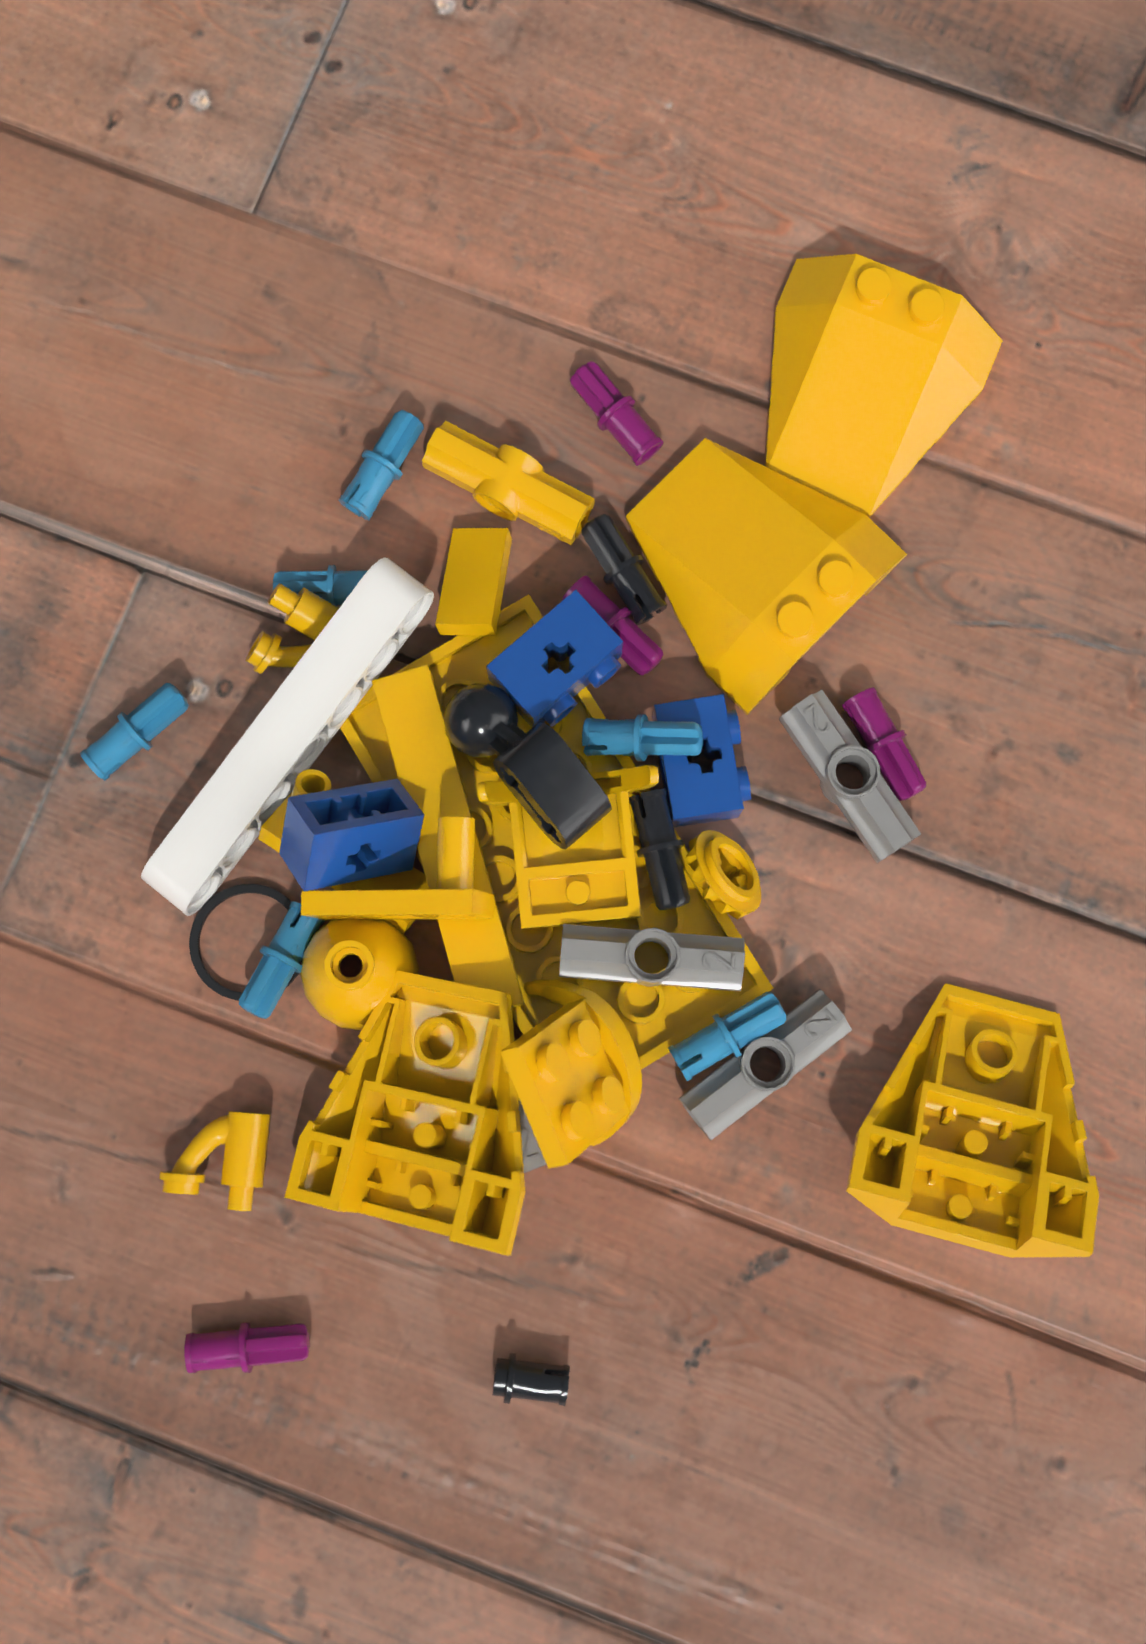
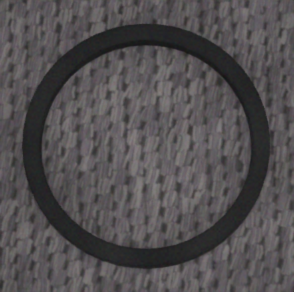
[189,884,302,1001]

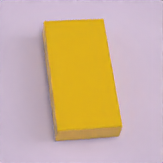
[435,528,512,636]

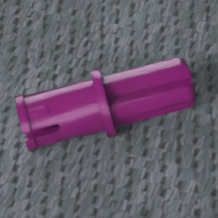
[570,361,664,466]
[562,575,664,676]
[842,687,926,801]
[184,1322,310,1373]

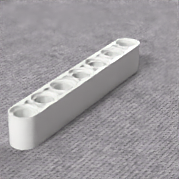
[141,557,434,916]

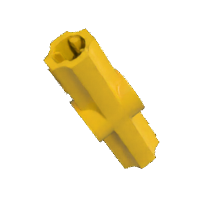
[422,420,595,545]

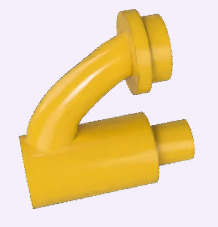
[246,583,339,674]
[159,1111,271,1211]

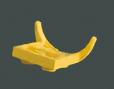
[477,765,659,929]
[500,980,642,1169]

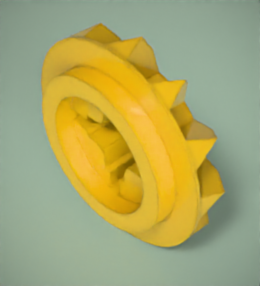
[685,830,761,919]

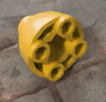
[300,918,419,1030]

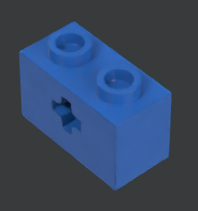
[486,590,623,728]
[652,694,751,828]
[279,778,424,892]

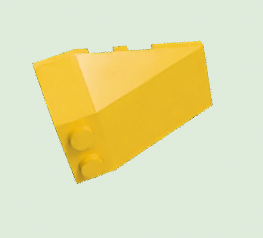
[765,254,1003,518]
[625,438,907,715]
[284,970,525,1256]
[846,983,1099,1257]

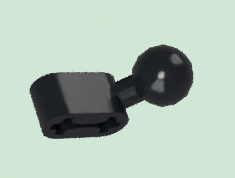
[444,683,612,850]

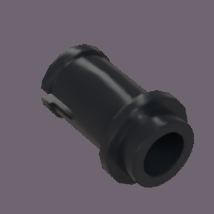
[492,1353,570,1406]

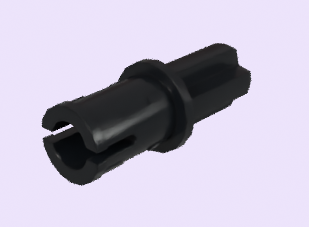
[581,514,668,625]
[629,789,690,910]

